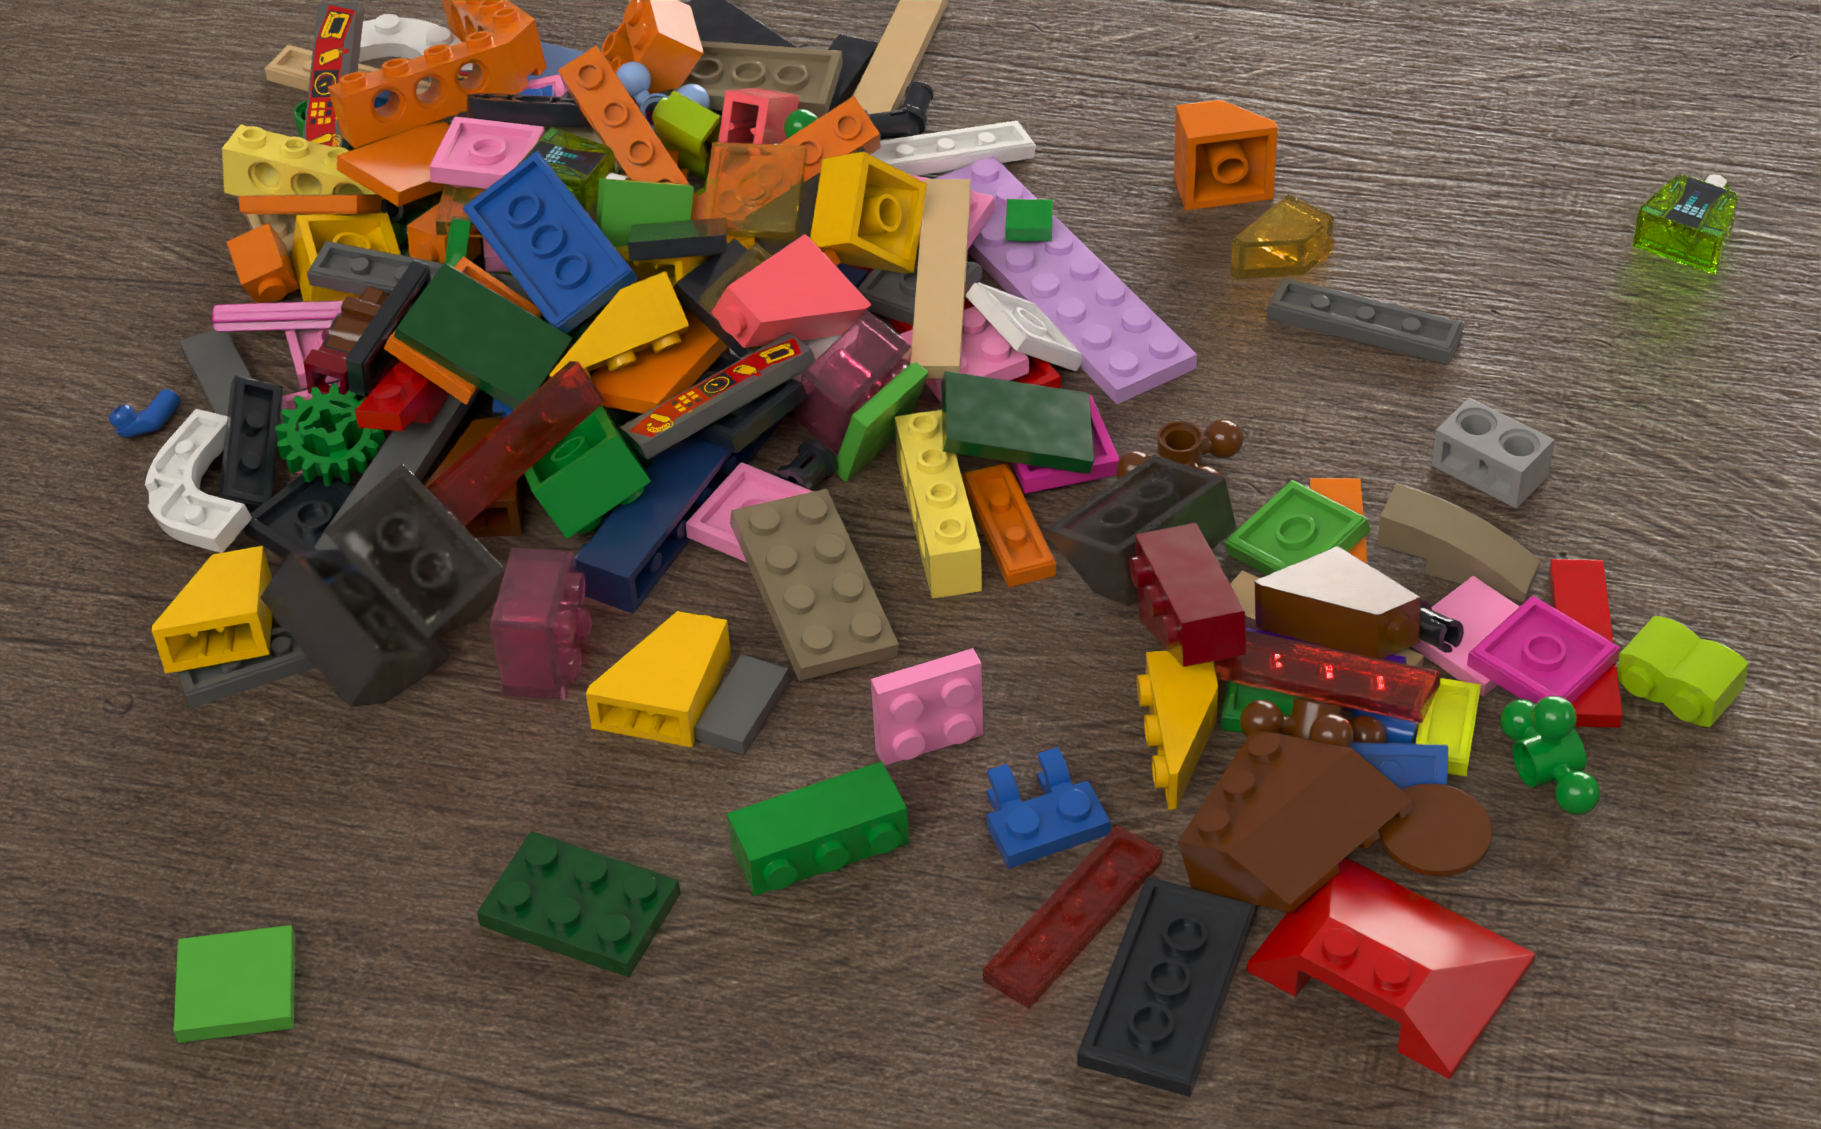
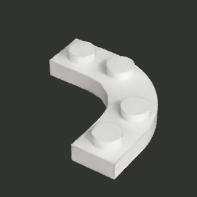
[359,14,472,82]
[145,409,252,553]

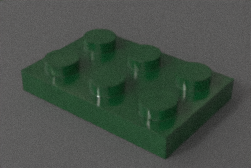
[477,831,681,977]

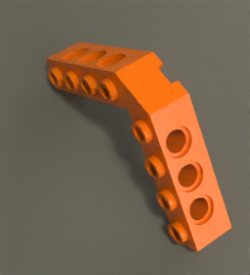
[328,0,547,148]
[558,45,881,236]

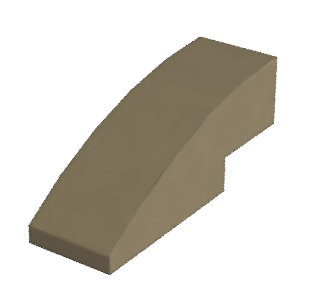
[1377,483,1540,602]

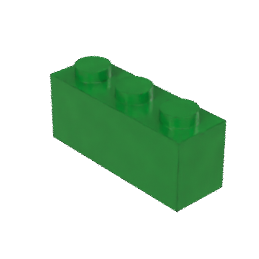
[727,761,909,896]

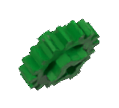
[275,384,386,486]

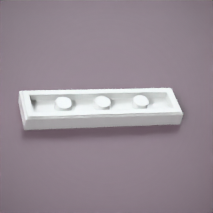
[871,121,1036,176]

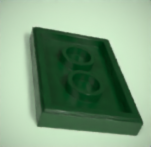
[394,262,572,414]
[941,371,1094,474]

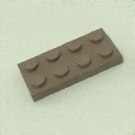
[659,41,843,118]
[730,489,899,681]

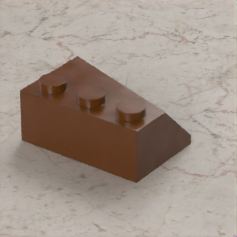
[1178,729,1415,913]

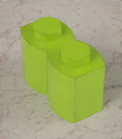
[652,91,722,181]
[1617,616,1749,727]

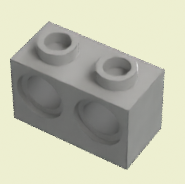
[1432,398,1555,509]

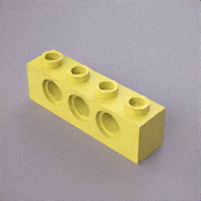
[222,125,402,232]
[895,410,982,599]

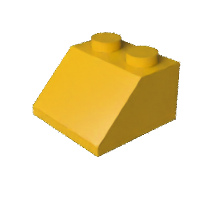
[810,152,927,274]
[291,213,401,302]

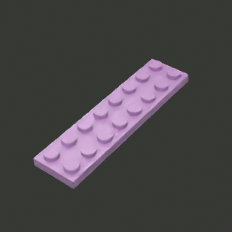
[936,156,1197,404]

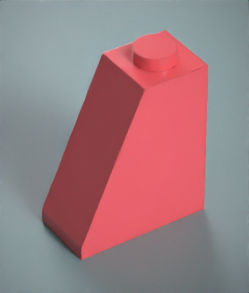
[712,88,799,183]
[711,234,871,348]

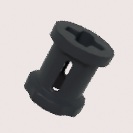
[774,439,838,491]

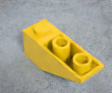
[547,271,689,389]
[1137,650,1218,810]

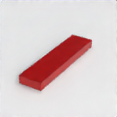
[1549,559,1623,728]

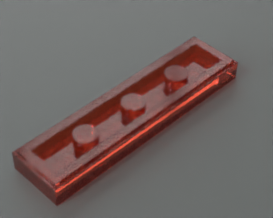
[425,361,605,529]
[1215,630,1440,723]
[983,825,1163,1009]

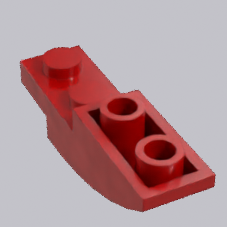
[354,359,450,431]

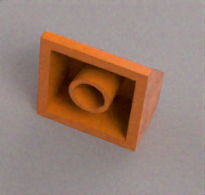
[1174,100,1278,210]

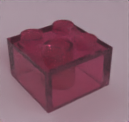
[795,310,912,455]
[490,548,591,700]

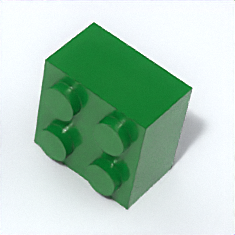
[519,406,651,539]

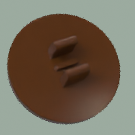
[1378,783,1492,876]

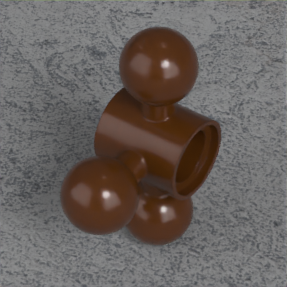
[1116,419,1243,505]
[1240,698,1387,748]

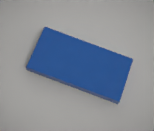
[462,150,639,334]

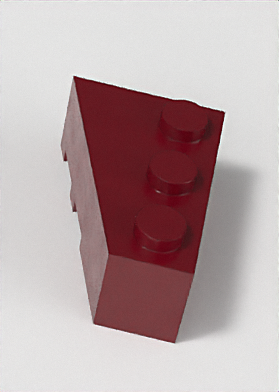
[1129,523,1246,667]

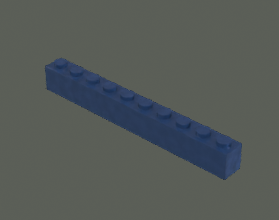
[575,263,868,614]

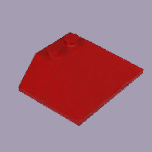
[1246,857,1536,1080]

